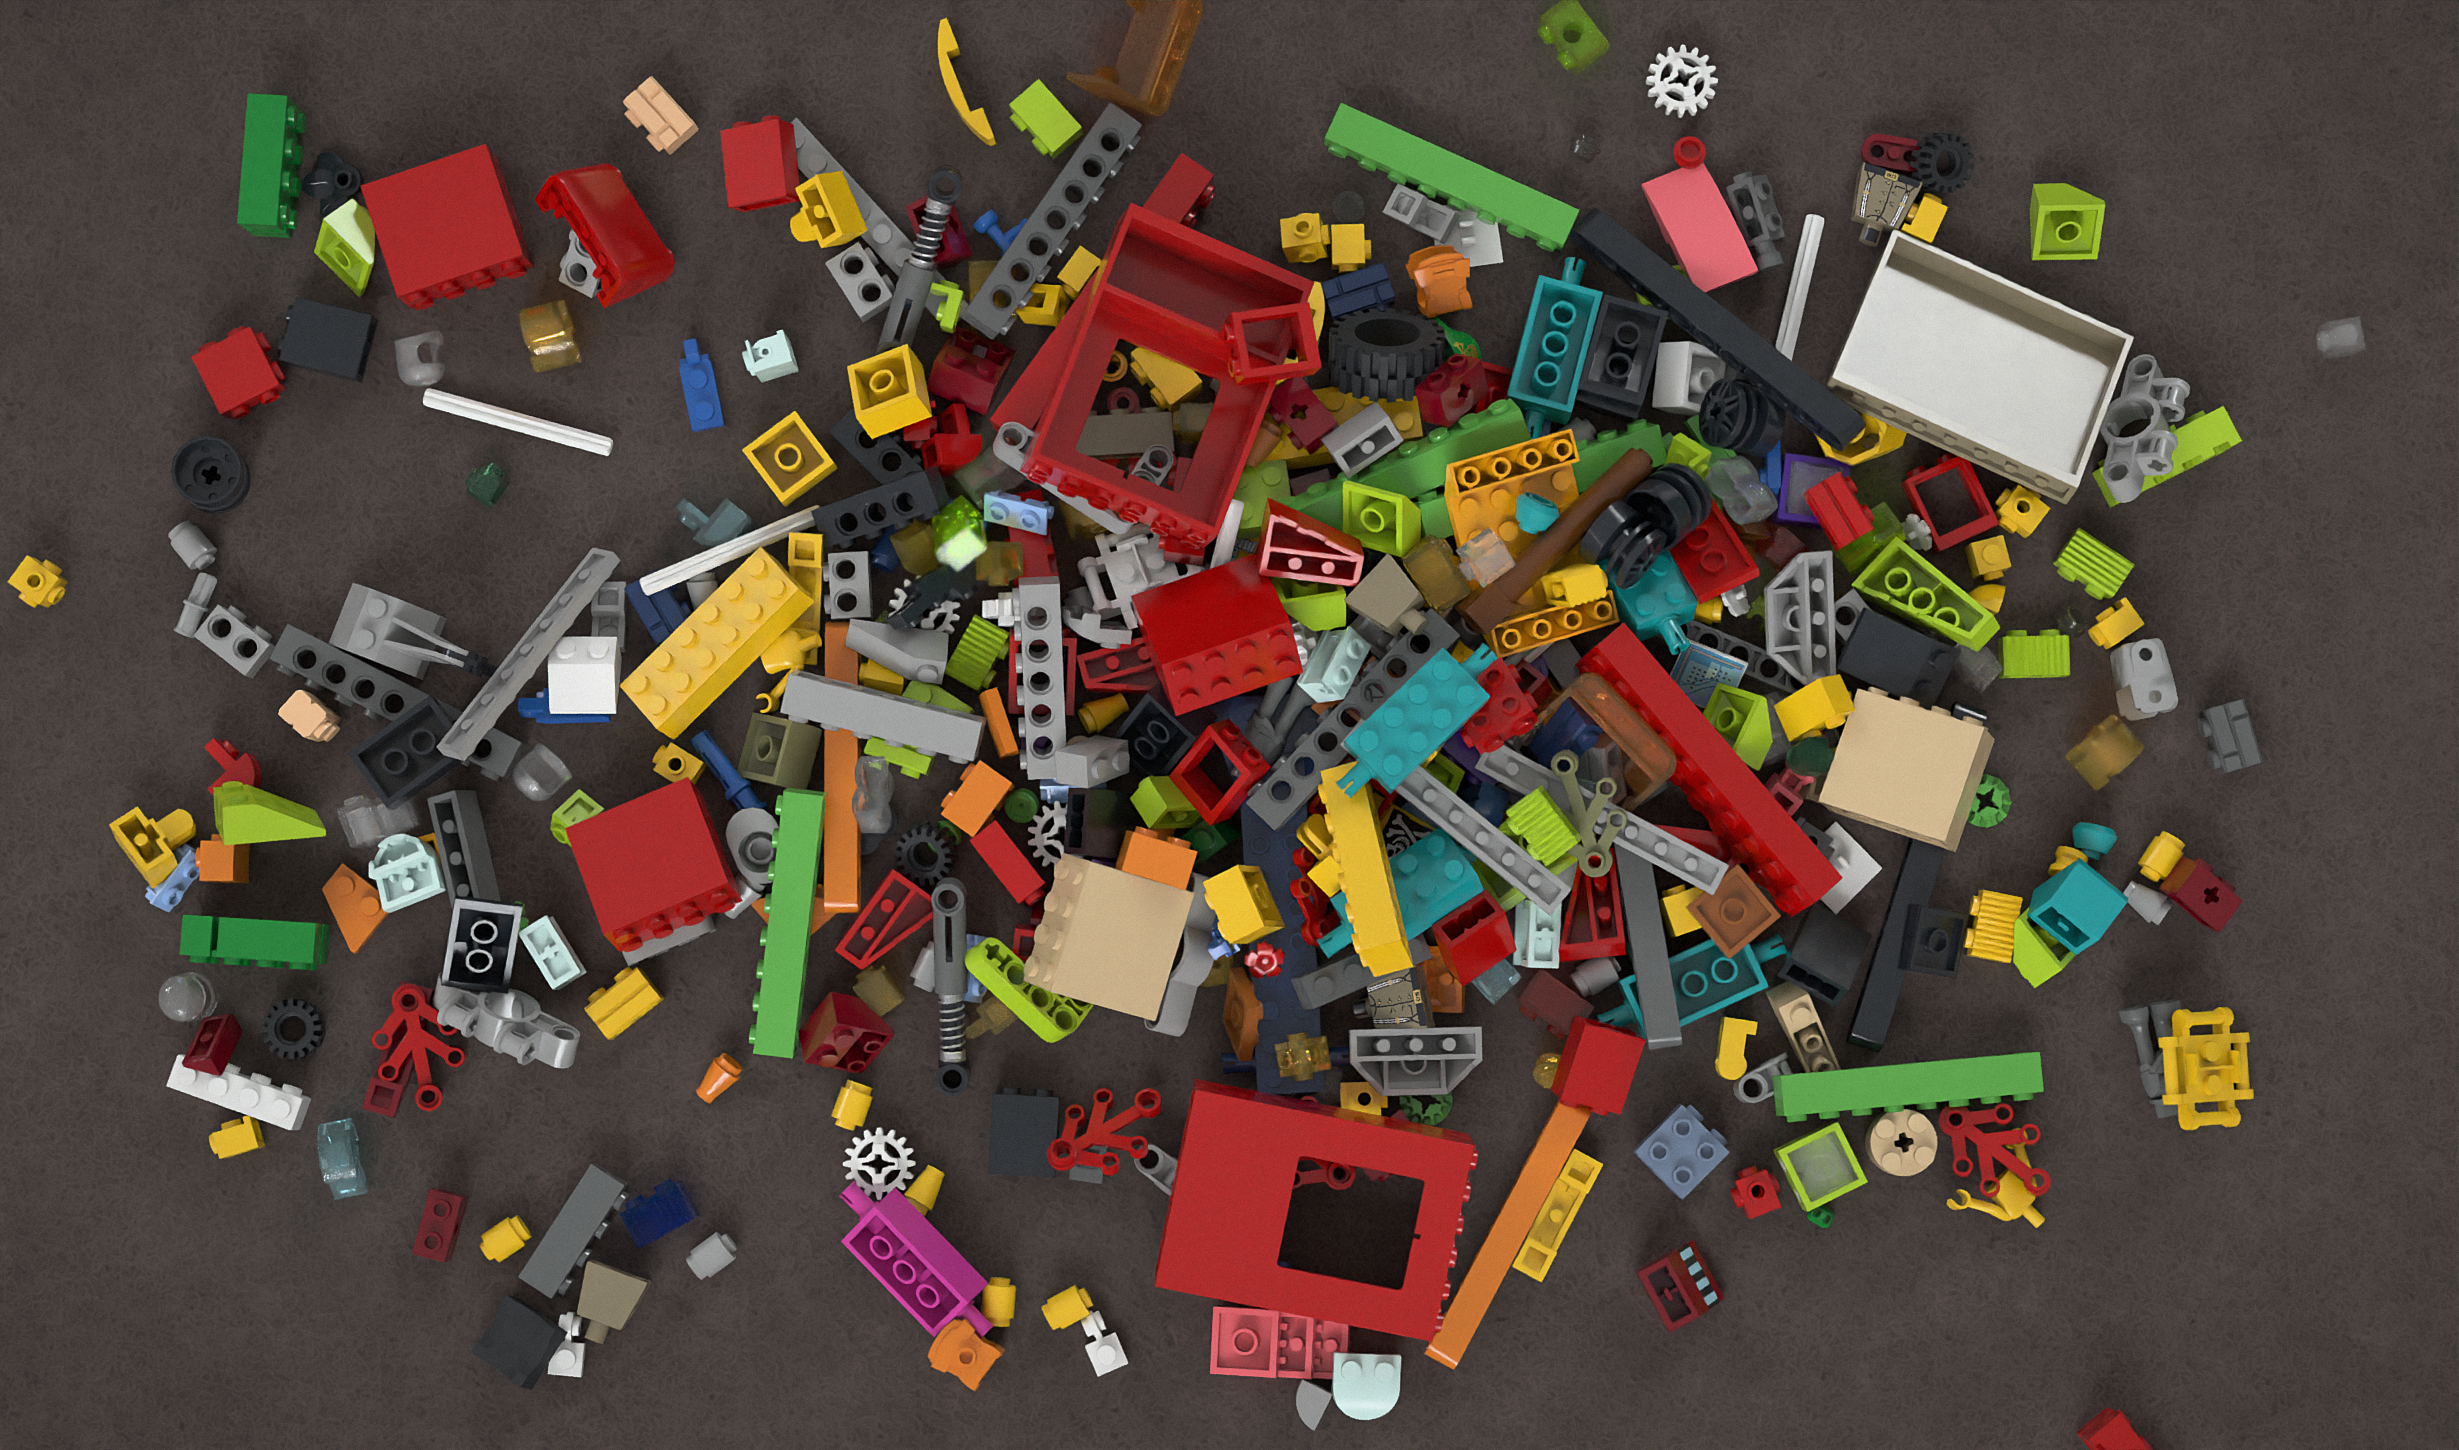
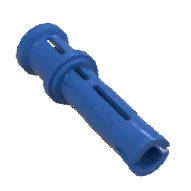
[690,730,769,811]

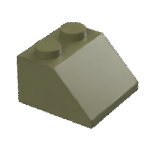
[737,712,822,790]

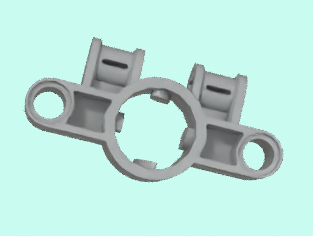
[2100,354,2190,503]
[1144,872,1216,1037]
[433,972,580,1068]

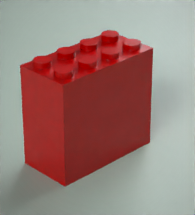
[361,144,534,310]
[1131,553,1303,716]
[565,777,743,952]

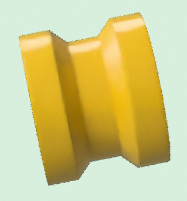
[2048,846,2088,877]

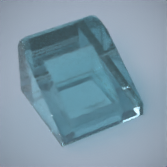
[1471,958,1521,1005]

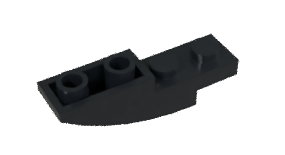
[887,553,1008,630]

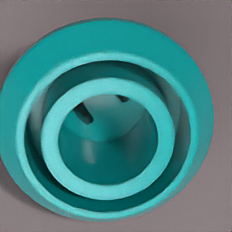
[1515,492,1559,534]
[2072,822,2117,860]

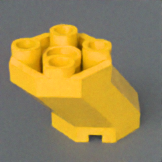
[1815,408,1907,466]

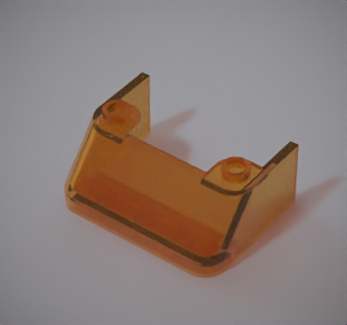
[1066,0,1203,116]
[1520,672,1678,812]

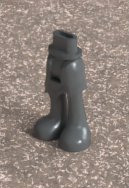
[1231,677,1317,777]
[2118,999,2182,1118]

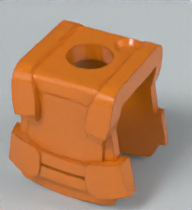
[1405,245,1472,319]
[928,1318,1005,1391]

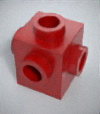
[1730,1165,1781,1219]

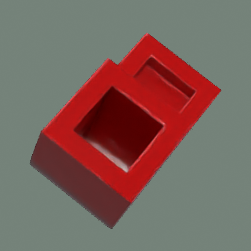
[921,403,982,477]
[204,738,262,796]

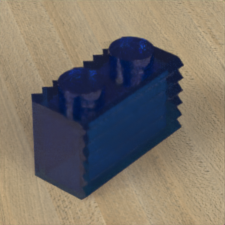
[620,1178,700,1249]

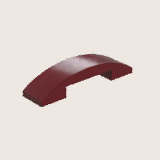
[362,981,434,1118]

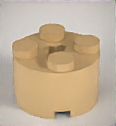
[1865,1109,1937,1176]

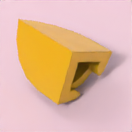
[1968,583,2005,615]

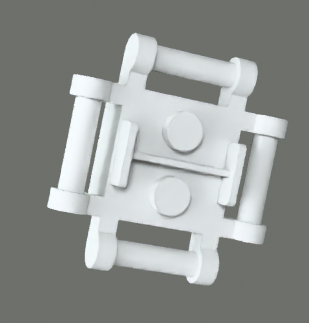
[1077,523,1205,630]

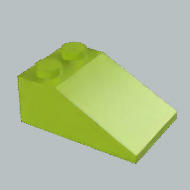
[213,781,326,845]

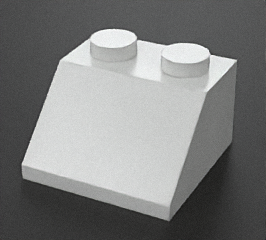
[1652,341,1726,416]
[548,637,622,714]

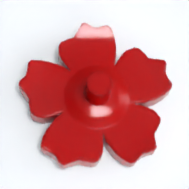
[1244,941,1285,979]

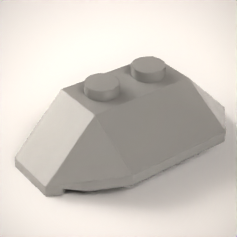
[1764,550,1836,686]
[1349,1027,1482,1096]

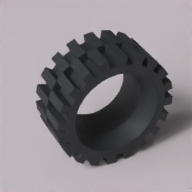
[1328,308,1445,403]

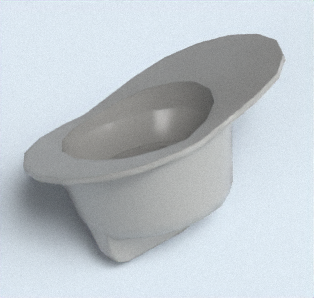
[726,807,779,884]

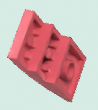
[1641,163,1758,294]
[1210,1306,1350,1379]

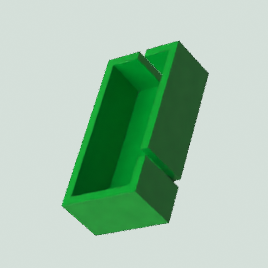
[237,93,306,238]
[179,915,330,970]

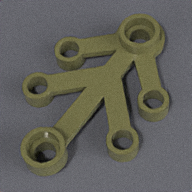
[1551,750,1628,877]

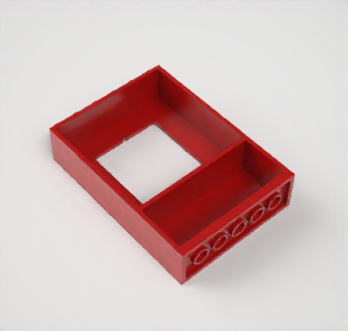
[1019,203,1315,549]
[1155,1079,1478,1342]

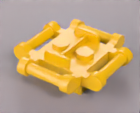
[2158,1007,2254,1130]

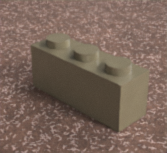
[1076,407,1175,460]

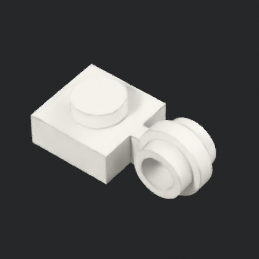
[1081,1310,1129,1377]
[548,1312,586,1377]

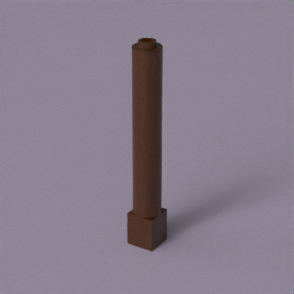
[1455,448,1653,635]

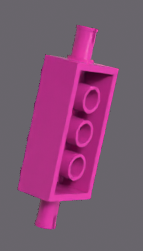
[839,1181,994,1339]

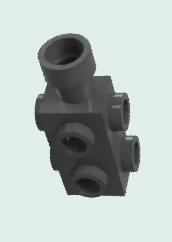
[1725,171,1786,272]

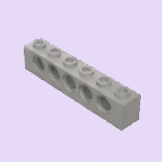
[1012,576,1066,780]

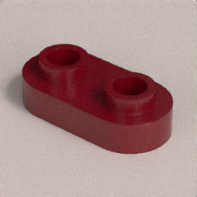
[1860,134,1920,174]

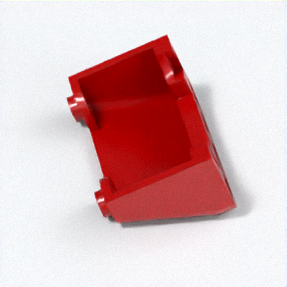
[535,163,675,309]

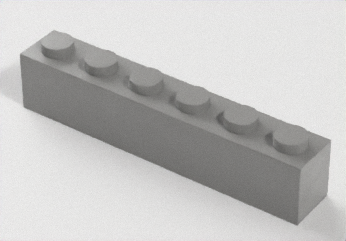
[780,669,987,764]

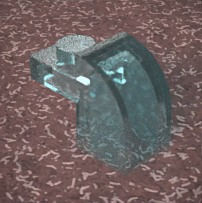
[676,498,755,549]
[317,1118,368,1200]

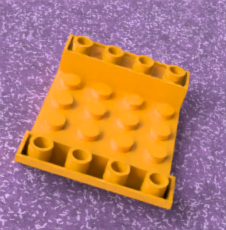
[1444,428,1620,658]

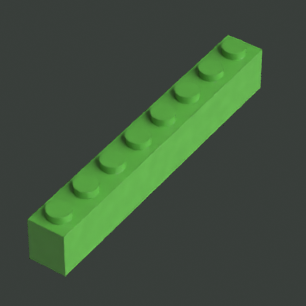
[1324,103,1579,252]
[1278,398,1532,531]
[1412,419,1667,543]
[749,788,827,1059]
[1772,1052,2044,1122]

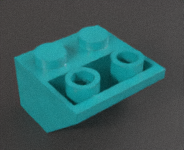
[2027,858,2128,955]

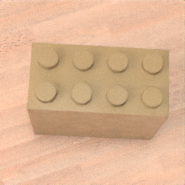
[1818,687,1995,852]
[1023,853,1194,1021]

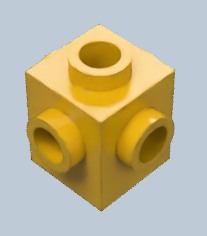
[1280,213,1331,263]
[1994,485,2051,538]
[8,555,68,608]

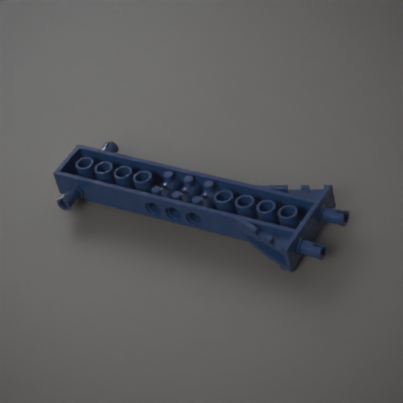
[1207,674,1352,1094]

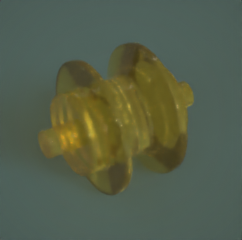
[1533,1053,1561,1089]

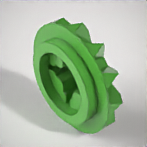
[1967,774,2012,827]
[1400,1091,1452,1126]

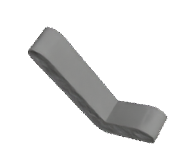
[993,422,1174,534]

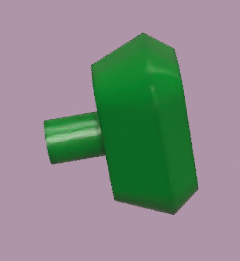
[1807,1205,1834,1228]

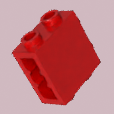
[191,326,286,420]
[1459,657,1539,755]

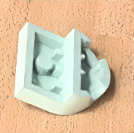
[369,834,447,913]
[1331,1352,1401,1420]

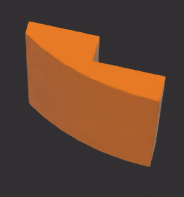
[978,687,1019,761]
[1416,946,1465,1013]

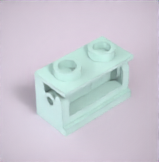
[742,329,799,382]
[1296,626,1371,703]
[1513,899,1562,968]
[518,915,587,990]

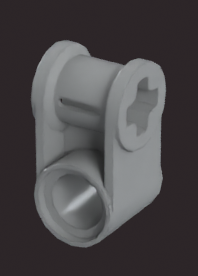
[1733,1052,1793,1103]
[1134,1143,1178,1196]

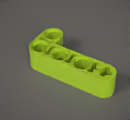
[965,937,1094,1043]

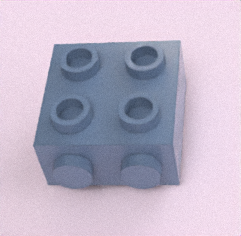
[1632,1104,1730,1200]

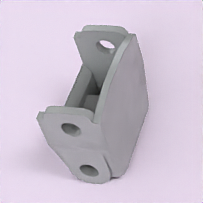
[2110,638,2178,721]

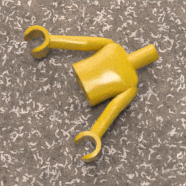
[756,626,822,713]
[1947,1128,2045,1228]

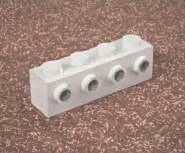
[166,1055,311,1131]

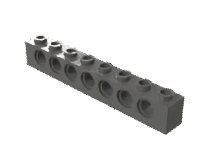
[961,102,1142,340]
[1246,608,1462,832]
[269,624,527,781]

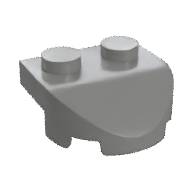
[1061,605,1132,649]

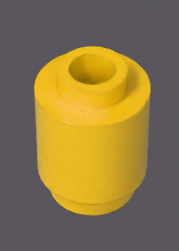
[2138,831,2185,882]
[831,1080,873,1131]
[479,1215,532,1263]
[981,1277,1016,1327]
[1041,1285,1093,1330]

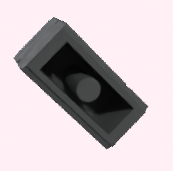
[2197,699,2263,775]

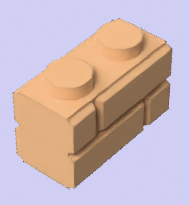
[623,76,699,155]
[278,690,340,742]

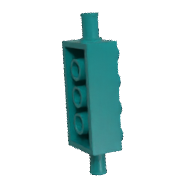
[1505,257,1603,439]
[1583,491,1697,655]
[1336,643,1498,798]
[1317,827,1484,958]
[1597,933,1787,1042]

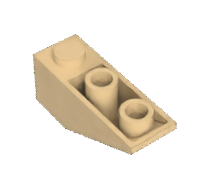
[1766,981,1841,1073]

